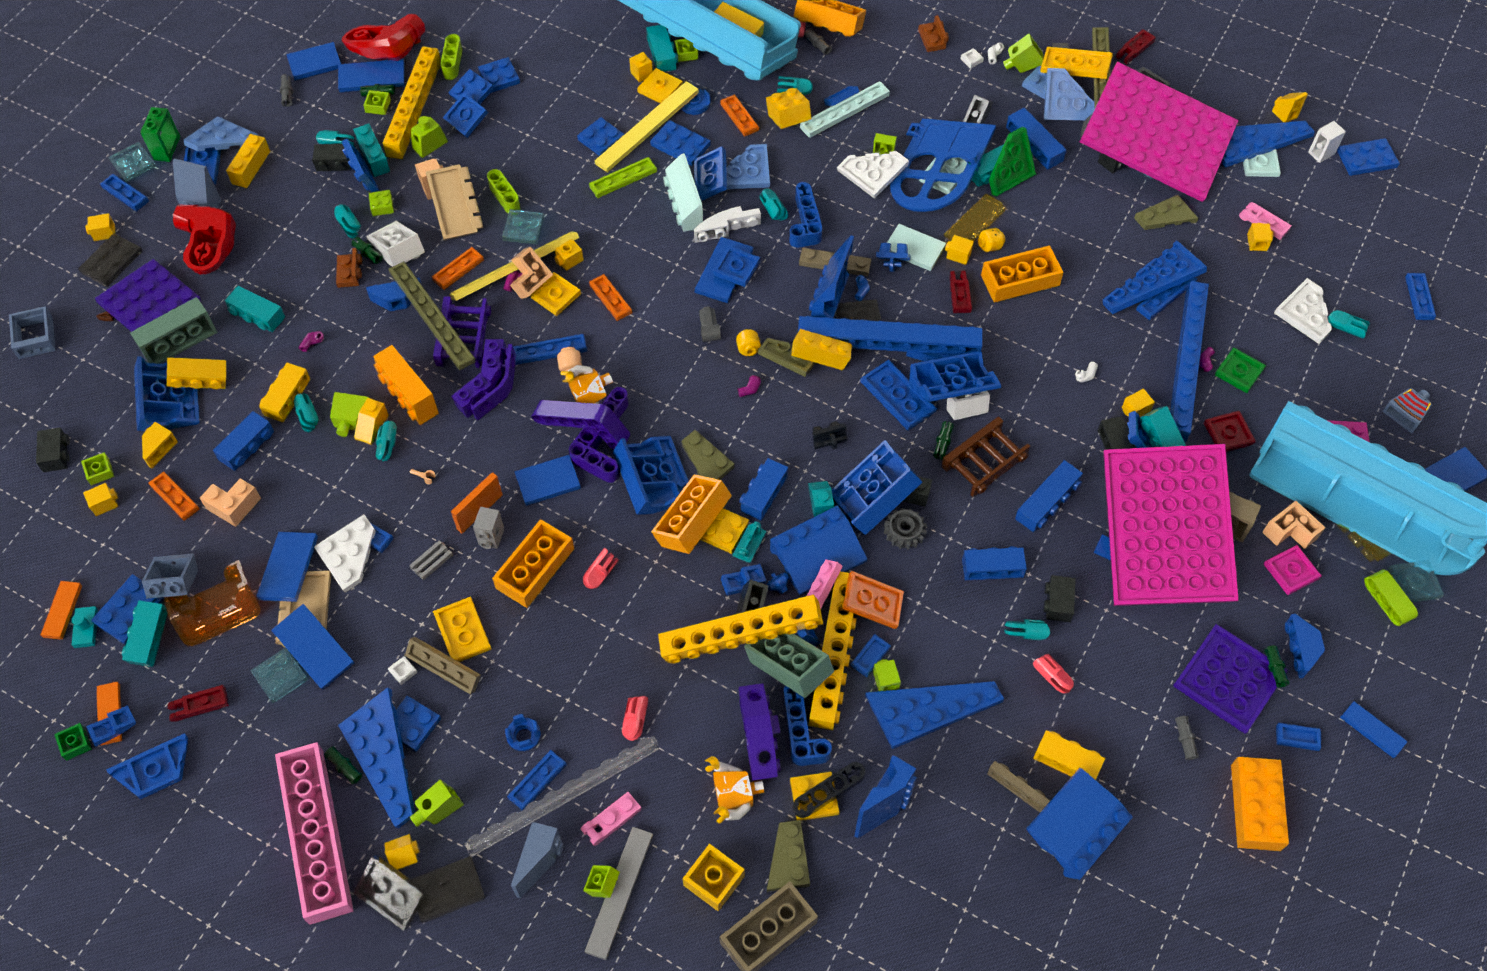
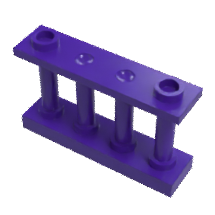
[433,297,491,368]

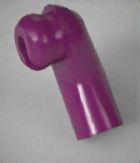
[503,271,522,292]
[298,331,324,352]
[1199,347,1215,372]
[738,375,761,397]

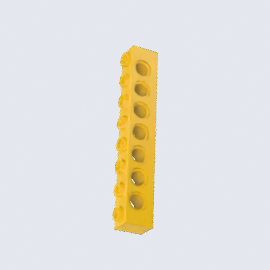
[383,46,441,159]
[809,571,857,730]
[658,595,823,663]

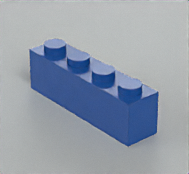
[1006,108,1066,170]
[1015,460,1083,533]

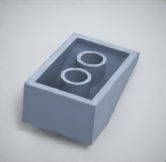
[173,159,221,208]
[511,822,564,898]

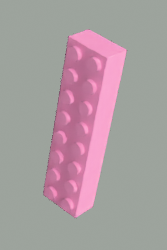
[275,742,354,925]

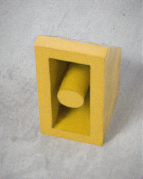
[1272,92,1308,122]
[354,398,389,445]
[142,422,178,469]

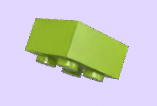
[675,39,698,62]
[363,90,391,115]
[873,133,897,155]
[369,190,394,216]
[81,452,115,485]
[583,865,620,898]

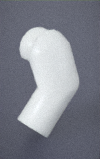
[988,42,1004,64]
[1075,362,1098,383]

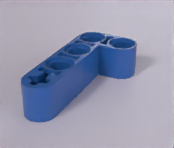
[789,182,822,248]
[783,686,832,766]

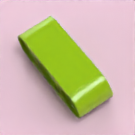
[441,34,462,80]
[487,169,520,215]
[1364,569,1418,626]

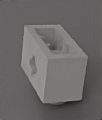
[473,507,504,549]

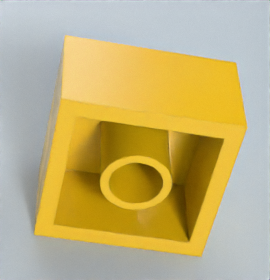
[766,88,811,129]
[683,843,745,912]

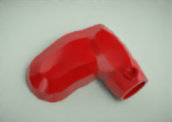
[342,14,425,61]
[173,204,236,275]

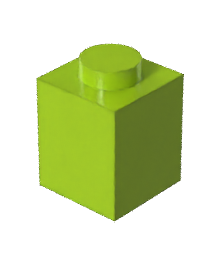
[873,659,901,691]

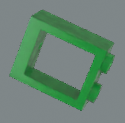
[140,107,181,162]

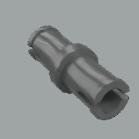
[805,29,832,55]
[280,74,293,107]
[1175,716,1199,760]

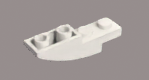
[694,206,761,243]

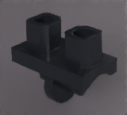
[812,421,847,450]

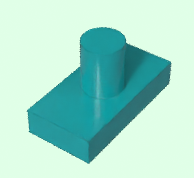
[71,606,98,648]

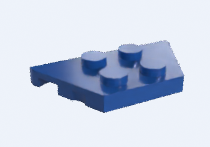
[106,733,188,799]

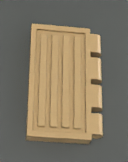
[426,164,484,241]
[275,571,331,648]

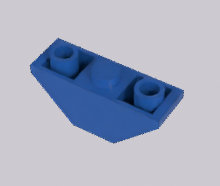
[366,277,422,311]
[1285,614,1325,678]

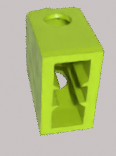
[1003,34,1044,73]
[411,116,448,158]
[330,392,369,437]
[410,779,464,827]

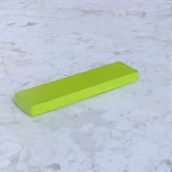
[589,157,657,198]

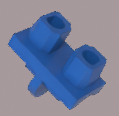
[876,243,911,272]

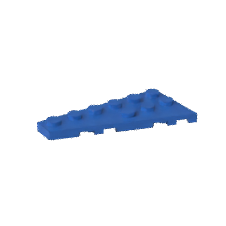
[1221,121,1315,168]
[1103,241,1207,314]
[865,681,1004,749]
[338,688,415,828]

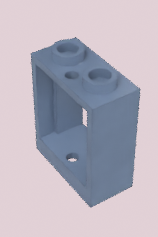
[9,306,56,359]
[142,553,198,599]

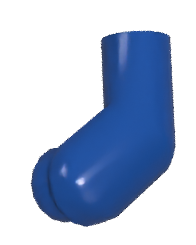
[855,275,870,301]

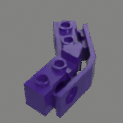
[451,339,516,421]
[738,683,781,780]

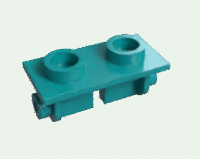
[732,521,766,563]

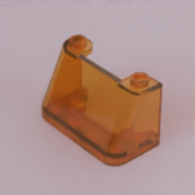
[164,560,261,646]

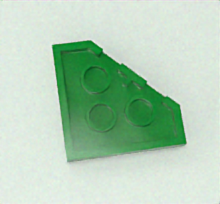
[989,127,1036,196]

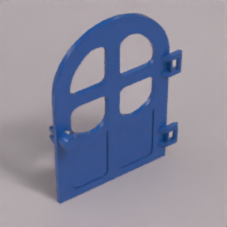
[890,118,996,212]

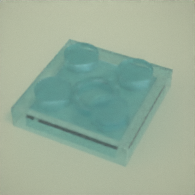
[108,142,156,182]
[502,209,544,244]
[1389,560,1444,602]
[250,647,308,703]

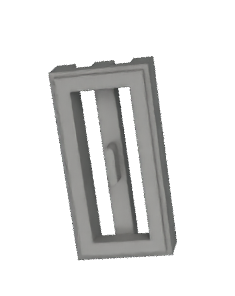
[409,540,453,581]

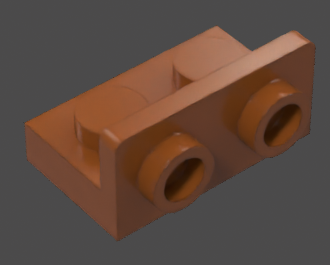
[918,15,949,52]
[336,248,362,288]

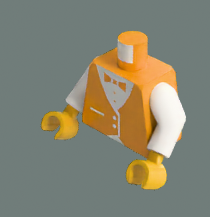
[561,365,613,404]
[705,756,764,823]

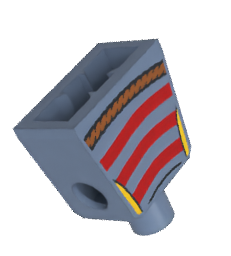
[1383,388,1432,433]

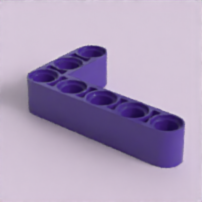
[569,387,629,483]
[531,400,631,450]

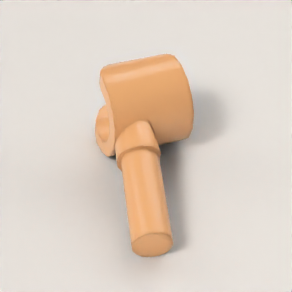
[410,469,435,484]

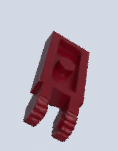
[1116,29,1156,65]
[950,270,972,313]
[167,685,229,722]

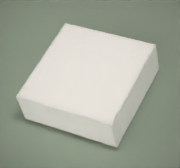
[960,48,984,69]
[388,656,417,685]

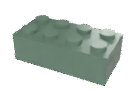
[130,297,218,364]
[744,623,834,698]

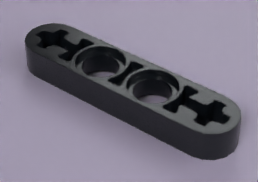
[793,762,865,818]

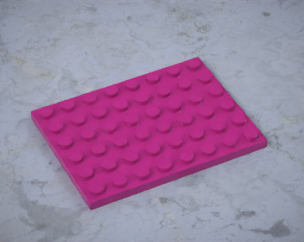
[1079,62,1238,202]
[1103,444,1239,606]

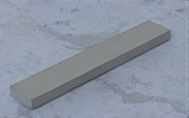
[585,827,653,960]

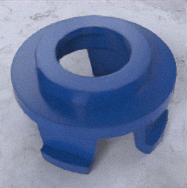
[505,714,541,751]

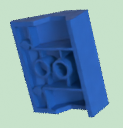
[809,235,854,318]
[909,351,1001,402]
[134,356,200,431]
[613,436,689,515]
[831,440,922,535]
[770,505,868,595]
[854,755,917,838]
[1026,768,1133,880]

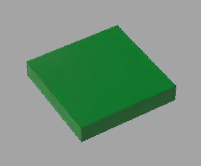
[1215,347,1266,393]

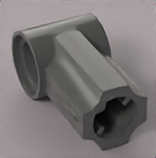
[699,306,721,342]

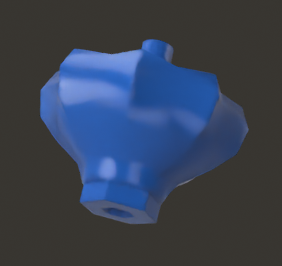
[766,573,789,594]

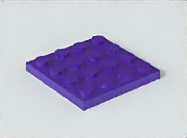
[95,259,201,332]
[1173,624,1288,734]

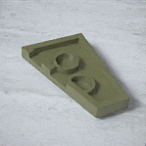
[1134,195,1198,230]
[758,338,816,377]
[681,430,735,480]
[767,820,810,892]

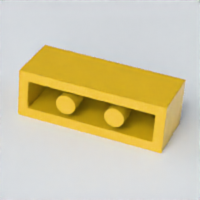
[714,2,764,37]
[226,134,270,188]
[791,329,852,370]
[167,358,226,389]
[259,363,311,423]
[1033,730,1105,780]

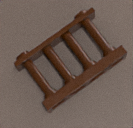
[941,416,1030,497]

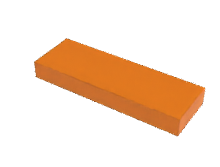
[720,94,759,137]
[432,247,484,290]
[589,274,632,321]
[148,471,200,521]
[41,581,82,640]
[97,682,122,746]

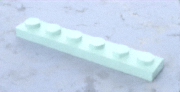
[800,81,890,138]

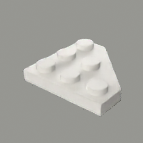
[837,151,909,199]
[1274,278,1332,344]
[314,515,376,592]

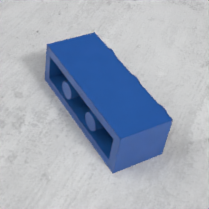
[213,411,274,471]
[739,458,788,521]
[962,546,1027,580]

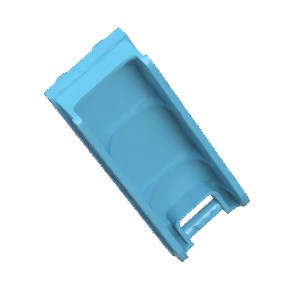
[618,0,801,80]
[1249,401,1487,575]

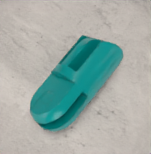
[777,76,813,95]
[316,130,355,145]
[759,188,788,220]
[334,204,362,239]
[1328,310,1370,339]
[294,393,319,432]
[376,421,397,462]
[1004,619,1050,640]

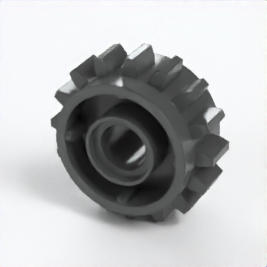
[884,508,927,550]

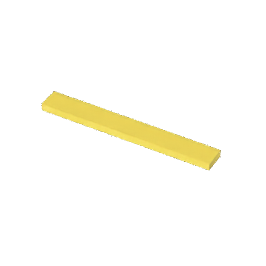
[595,81,699,173]
[449,232,579,301]

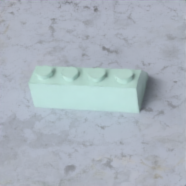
[663,153,703,232]

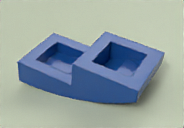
[721,564,767,596]
[87,705,136,747]

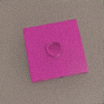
[1264,545,1321,595]

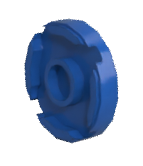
[681,87,711,115]

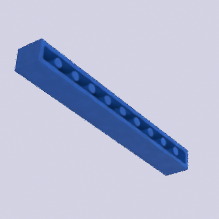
[1170,281,1209,444]
[798,316,982,355]

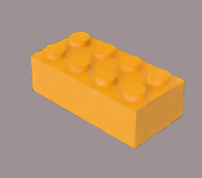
[794,0,867,37]
[981,245,1064,302]
[373,345,439,425]
[651,474,732,554]
[492,519,574,608]
[1231,757,1289,851]

